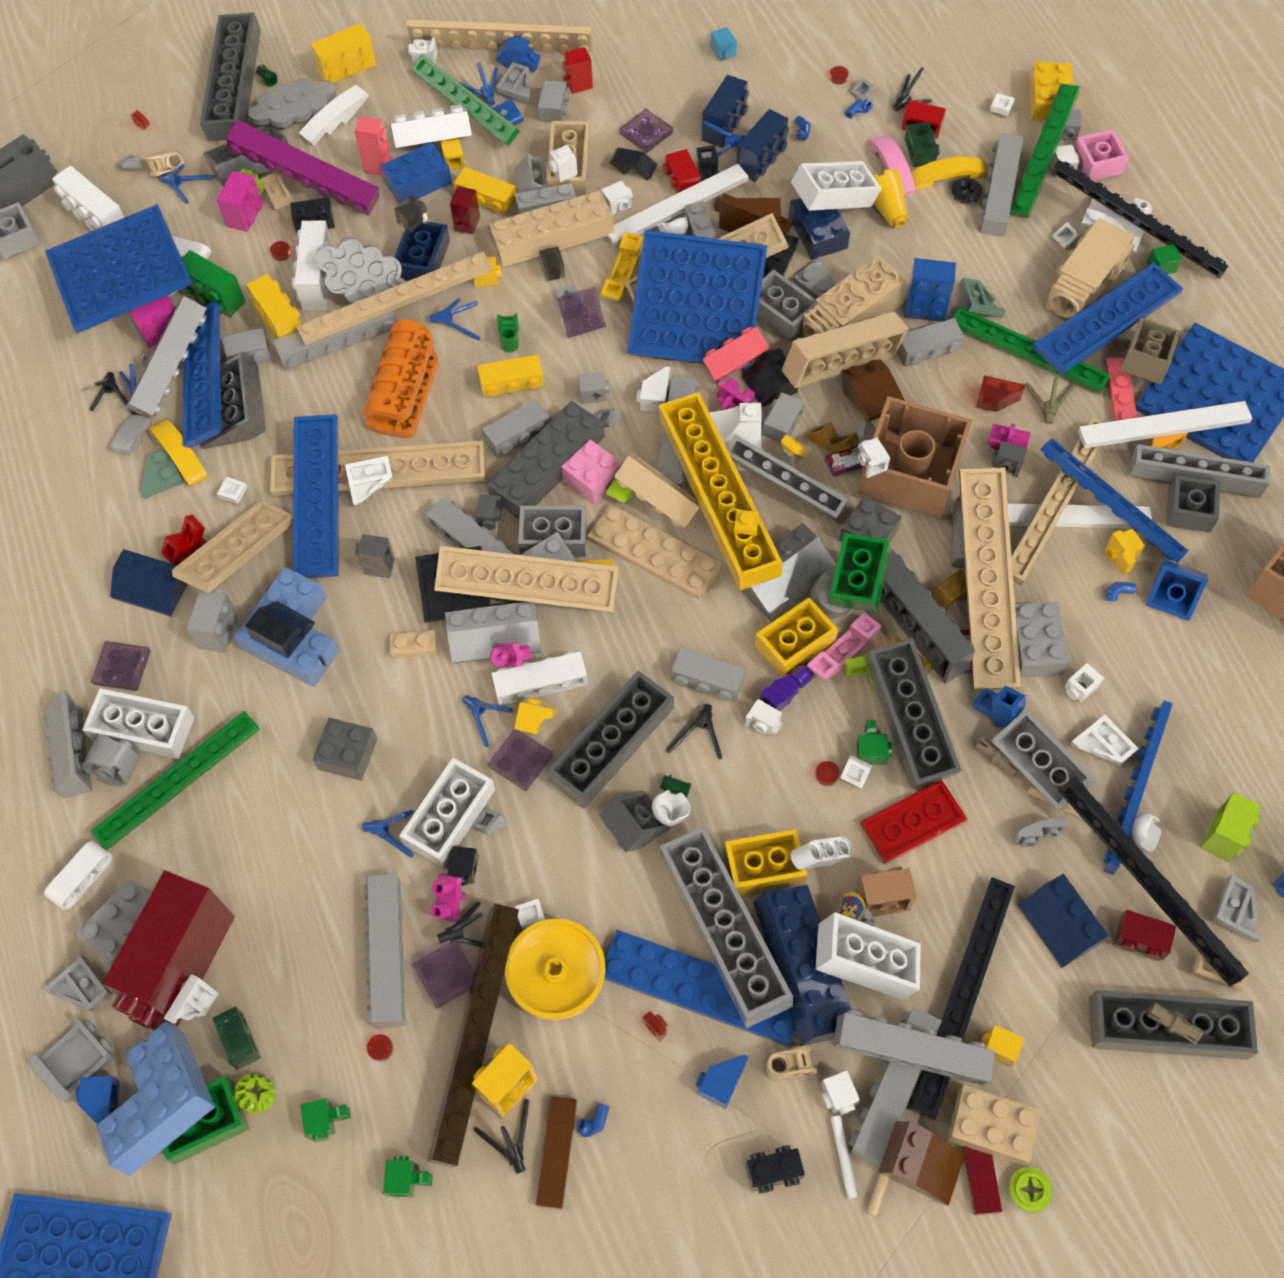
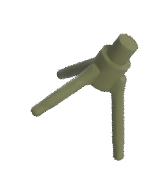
[1026,377,1076,424]

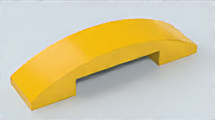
[911,157,988,190]
[600,232,644,301]
[148,418,208,487]

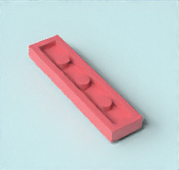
[1105,358,1137,421]

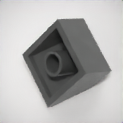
[599,791,670,853]

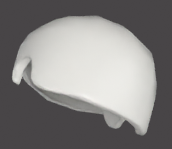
[658,216,689,235]
[652,790,691,826]
[1130,813,1161,853]

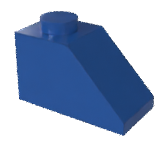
[696,1055,748,1109]
[76,1076,120,1124]

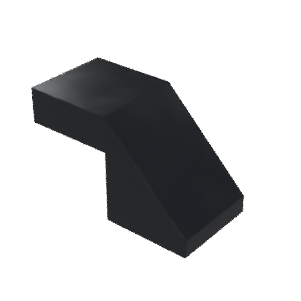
[696,145,719,182]
[610,147,657,181]

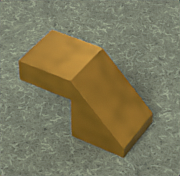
[806,422,860,453]
[931,570,967,611]

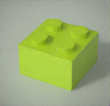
[1200,792,1261,862]

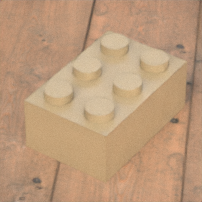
[946,1085,1041,1167]

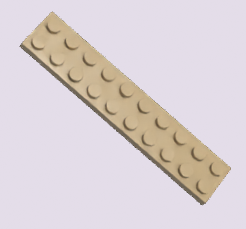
[406,19,593,53]
[270,441,486,496]
[959,468,1021,690]

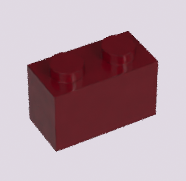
[450,186,480,234]
[1114,909,1176,961]

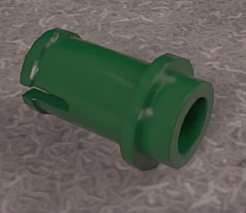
[256,64,278,86]
[660,774,692,798]

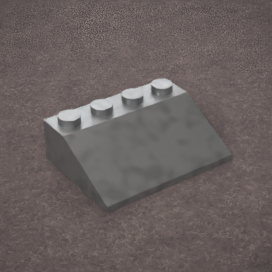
[203,125,288,187]
[200,353,266,449]
[735,523,837,622]

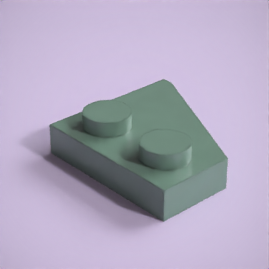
[959,278,1006,318]
[141,449,183,499]

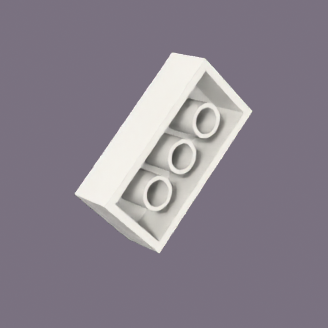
[391,104,472,148]
[791,161,881,210]
[52,165,124,231]
[292,221,332,310]
[82,688,195,759]
[399,758,495,868]
[816,912,921,1000]

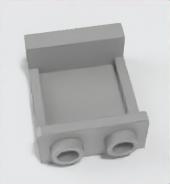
[27,1018,115,1103]

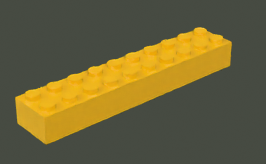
[659,392,783,591]

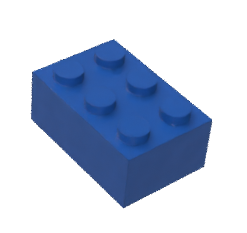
[380,142,452,207]
[904,258,956,321]

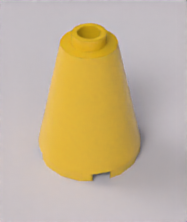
[873,169,908,227]

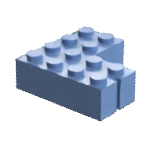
[233,567,339,687]
[96,1021,215,1176]

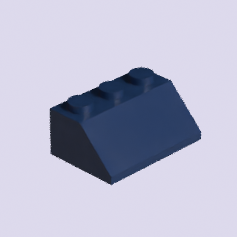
[110,549,188,617]
[1018,873,1109,968]

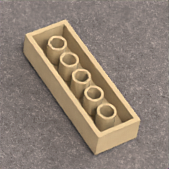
[488,190,615,267]
[782,312,908,388]

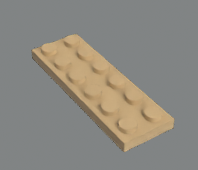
[172,500,293,593]
[587,504,722,600]

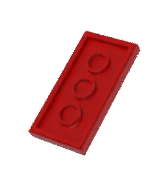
[860,779,967,864]

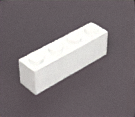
[491,651,588,706]

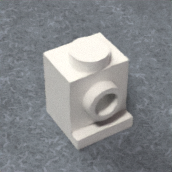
[408,38,438,64]
[858,438,890,478]
[1064,663,1104,703]
[745,699,783,736]

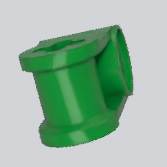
[497,313,519,352]

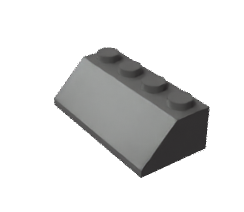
[445,602,542,664]
[44,690,92,798]
[991,709,1095,811]

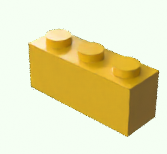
[454,167,517,215]
[477,354,544,397]

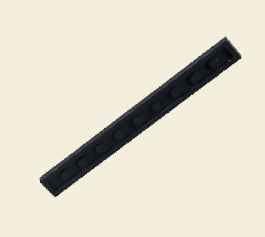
[1053,160,1229,279]
[1059,776,1249,987]
[910,877,1015,1121]

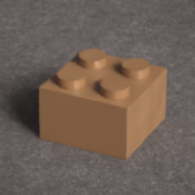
[855,866,917,917]

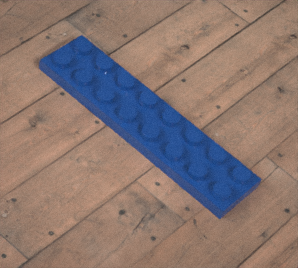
[1032,263,1183,375]
[183,301,221,448]
[293,414,339,578]
[605,930,795,1047]

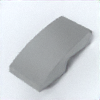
[111,414,151,453]
[1014,817,1066,847]

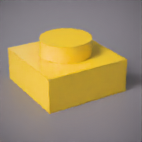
[734,510,759,536]

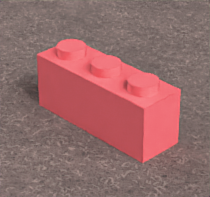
[354,116,393,175]
[703,327,770,383]

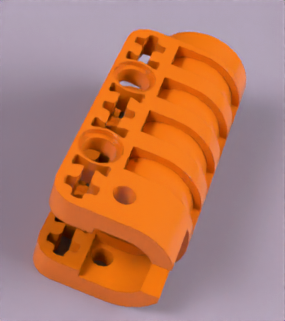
[361,319,438,438]

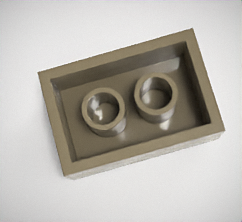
[1120,317,1181,384]

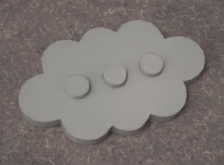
[248,79,336,128]
[314,237,407,303]

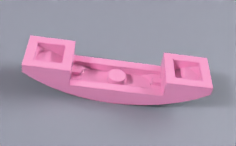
[869,135,916,195]
[807,612,882,681]

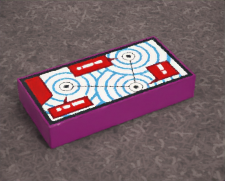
[825,446,863,477]

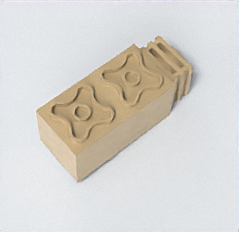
[1045,218,1135,320]
[802,254,906,337]

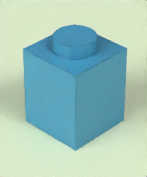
[710,27,737,61]

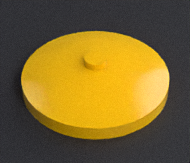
[505,919,605,1021]

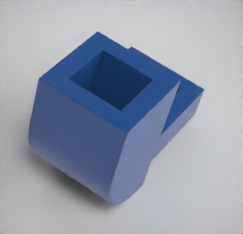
[495,37,541,73]
[973,685,1026,727]

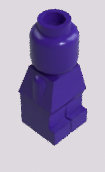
[760,663,815,711]

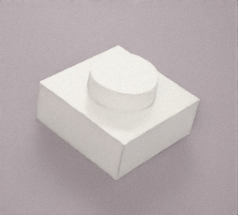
[990,93,1015,117]
[217,477,248,504]
[840,755,873,788]
[515,899,545,931]

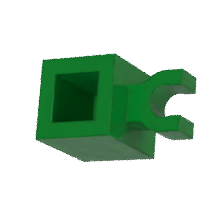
[856,720,892,765]
[300,1098,351,1142]
[383,1155,433,1197]

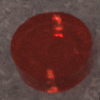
[829,66,849,84]
[131,110,150,130]
[270,241,291,261]
[815,761,840,786]
[367,1034,393,1062]

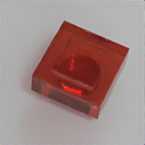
[643,1011,668,1042]

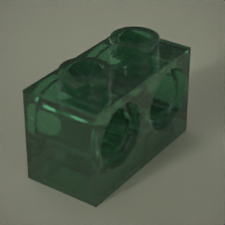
[904,122,940,167]
[212,1006,261,1070]

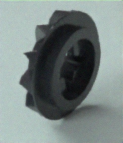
[951,177,982,204]

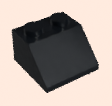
[742,347,798,408]
[245,601,315,659]

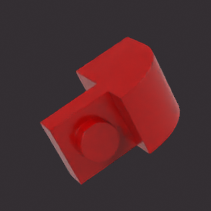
[161,514,207,565]

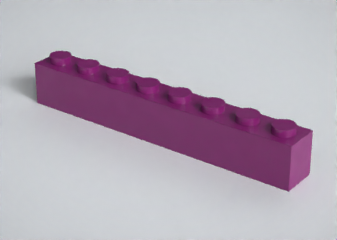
[226,120,379,215]

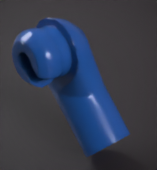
[845,99,873,119]
[794,116,811,140]
[1105,582,1136,601]
[577,1103,610,1137]

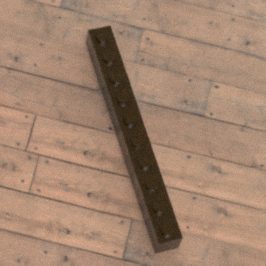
[427,903,519,1167]

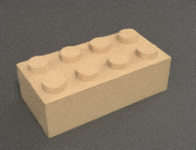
[546,121,590,196]

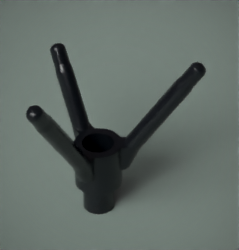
[892,67,932,112]
[89,372,135,415]
[667,704,722,759]
[437,901,482,947]
[474,1099,529,1174]

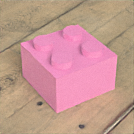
[1074,129,1129,181]
[561,439,622,504]

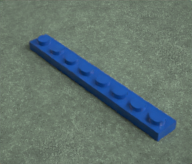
[1040,438,1189,563]
[1103,700,1173,875]

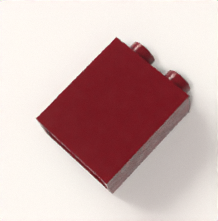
[102,870,235,1031]

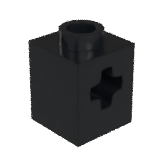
[448,846,479,886]

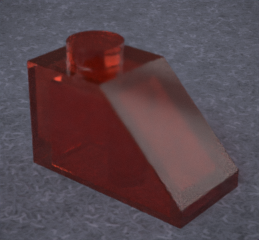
[976,375,1026,412]

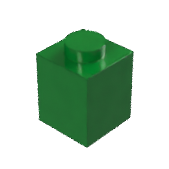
[1146,244,1182,274]

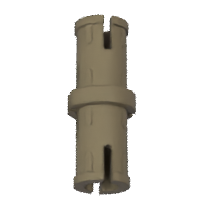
[974,736,1019,777]
[1147,1002,1204,1045]

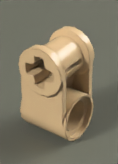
[144,149,184,177]
[765,1046,817,1081]

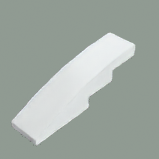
[299,85,369,146]

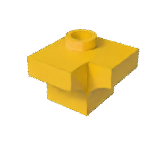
[1104,529,1145,575]
[515,697,558,734]

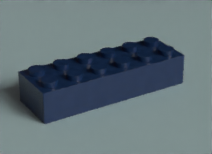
[753,885,852,1046]

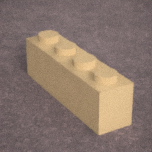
[614,452,700,528]

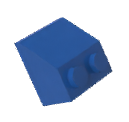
[1146,558,1208,621]

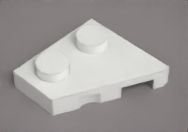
[345,456,393,506]
[1070,715,1139,766]
[164,974,219,1024]

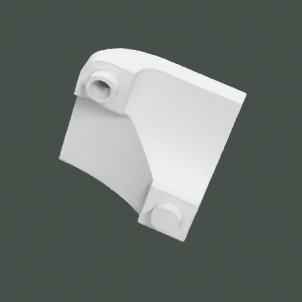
[1078,198,1152,257]
[709,403,762,471]

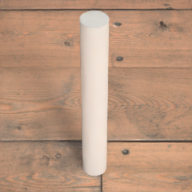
[831,1116,858,1199]

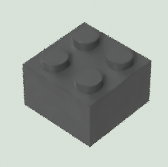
[1166,475,1220,532]
[839,496,902,542]
[312,718,377,781]

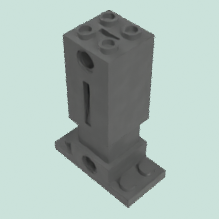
[0,134,58,209]

